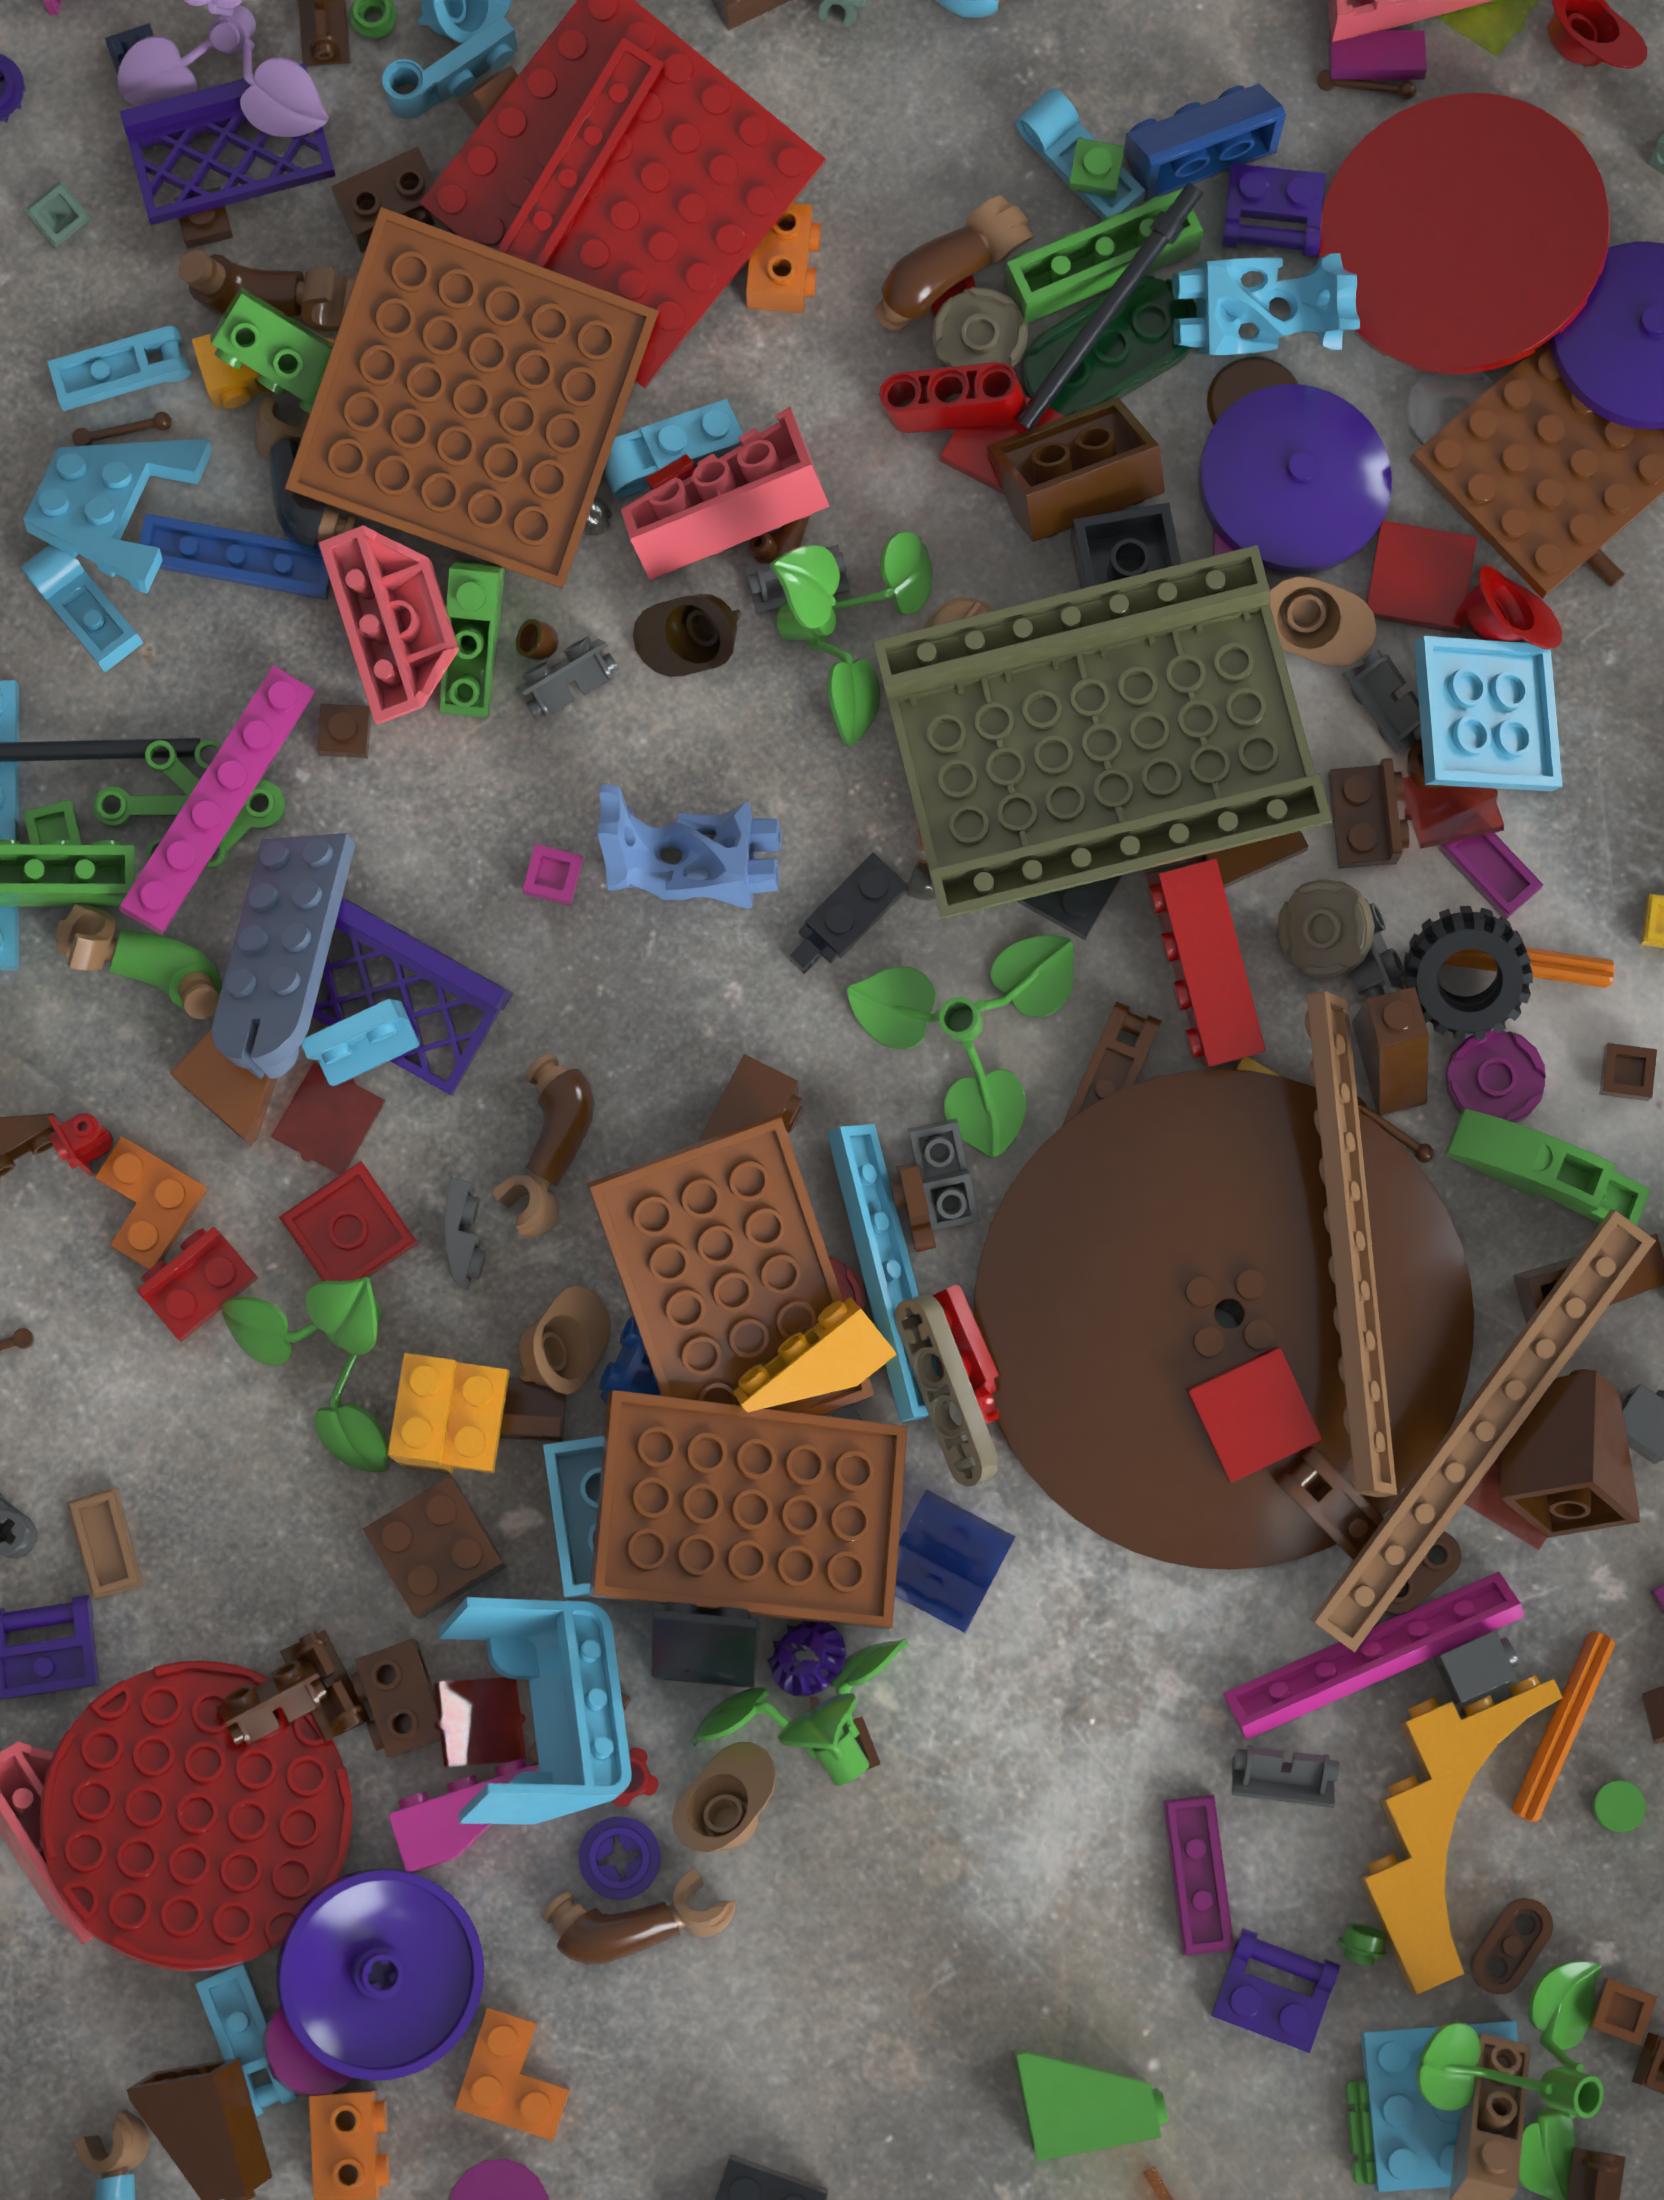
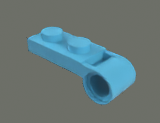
[382,16,518,119]
[1015,88,1146,220]
[603,399,744,499]
[20,544,143,672]

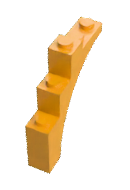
[1358,1675,1563,1995]

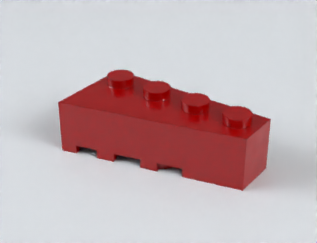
[1145,858,1266,1067]

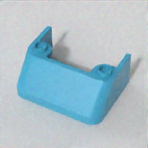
[438,1597,631,1824]

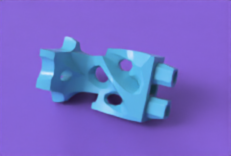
[1172,253,1360,355]

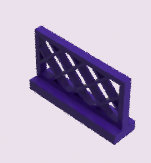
[120,62,336,225]
[312,897,513,1096]

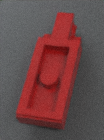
[918,1284,999,1424]

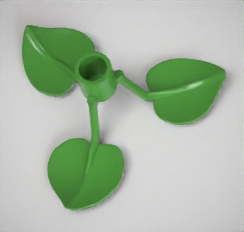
[769,532,933,746]
[847,935,1074,1158]
[221,1277,389,1472]
[691,1639,909,1786]
[1416,1961,1604,2200]

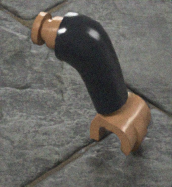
[255,394,357,550]

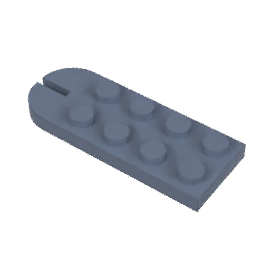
[212,833,356,1079]

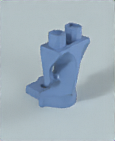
[597,784,782,908]

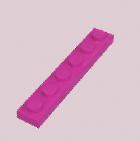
[119,665,315,936]
[1223,1571,1524,1740]

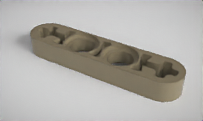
[895,1294,998,1486]

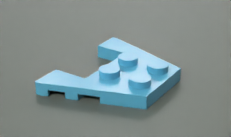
[23,439,212,593]

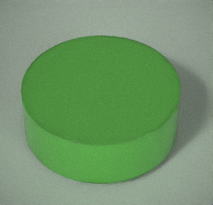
[1592,1780,1646,1832]

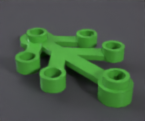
[93,740,285,869]

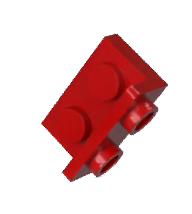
[136,1227,258,1342]

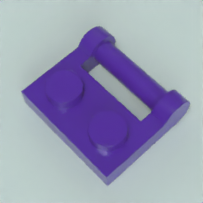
[1222,163,1326,257]
[0,1595,100,1701]
[1211,1928,1340,2053]

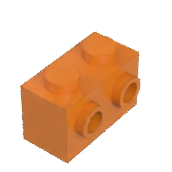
[746,203,821,313]
[309,2089,390,2200]

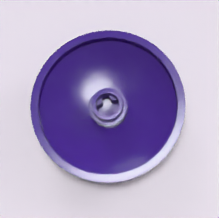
[1550,242,1664,429]
[1198,384,1392,574]
[276,1868,484,2081]

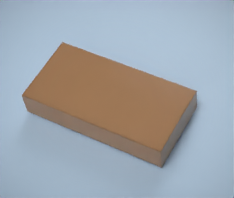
[67,1488,144,1600]

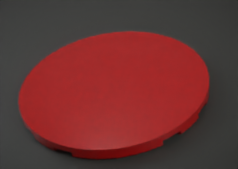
[1319,93,1610,374]
[40,1660,353,1972]

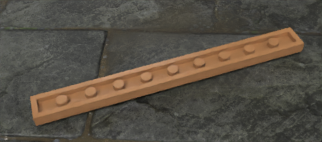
[1305,991,1397,1498]
[1310,1209,1656,1652]

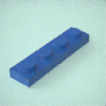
[139,514,331,600]

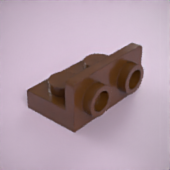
[1328,758,1409,869]

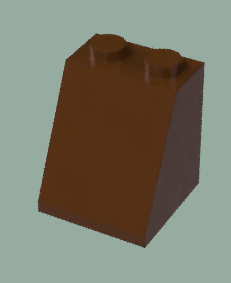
[1500,1369,1640,1538]

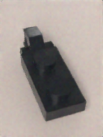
[789,852,908,974]

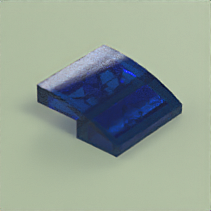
[895,1489,1016,1633]

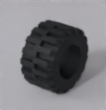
[1404,906,1533,1040]

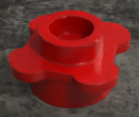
[612,1747,659,1807]

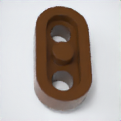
[1385,1531,1461,1615]
[1470,1898,1553,1994]

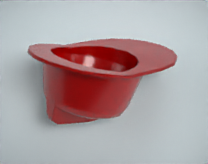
[1547,0,1647,69]
[1456,566,1562,650]

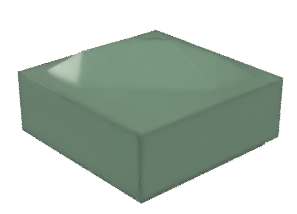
[23,180,92,249]

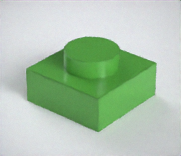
[1068,138,1125,198]
[23,799,84,845]

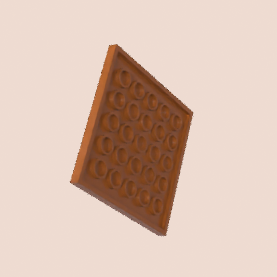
[285,207,659,589]

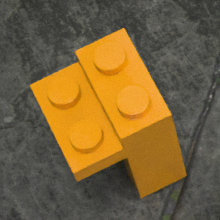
[388,1353,509,1475]

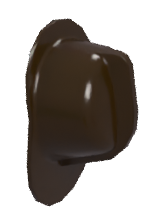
[633,594,741,677]

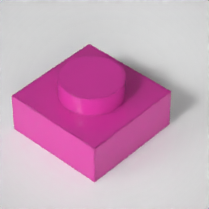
[522,844,584,906]

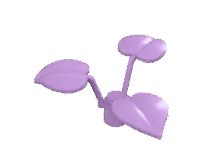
[117,0,329,137]

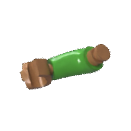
[55,904,222,1019]

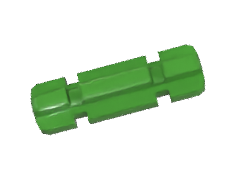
[1345,2079,1376,2184]

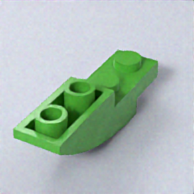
[1444,1109,1651,1226]

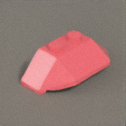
[318,525,459,725]
[0,1741,95,1945]

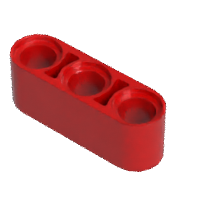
[879,362,1026,433]

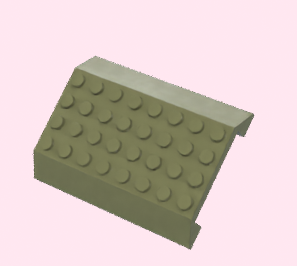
[873,545,1332,920]

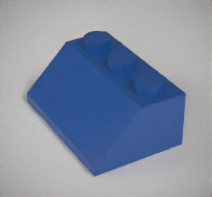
[1124,83,1286,202]

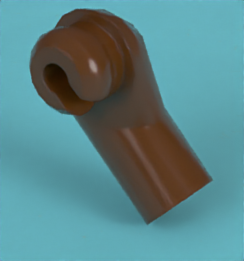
[749,516,810,564]

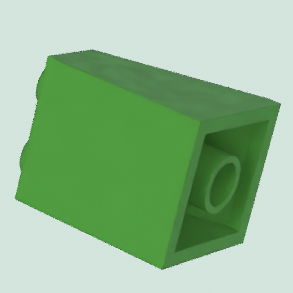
[1013,2048,1168,2162]

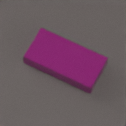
[1328,30,1427,80]
[1439,814,1544,920]

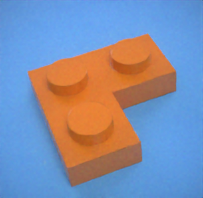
[95,1136,208,1270]
[455,2007,570,2141]

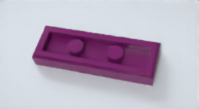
[1162,1795,1235,1956]

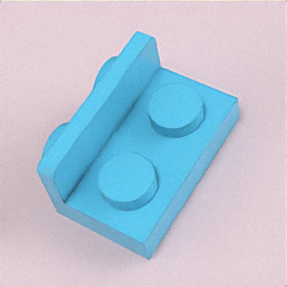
[301,998,420,1086]

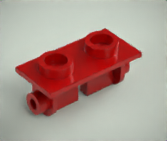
[48,1113,113,1176]

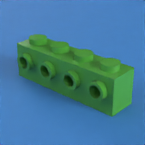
[1005,189,1203,324]
[210,287,334,414]
[0,839,136,907]

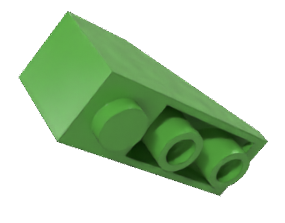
[439,559,505,718]

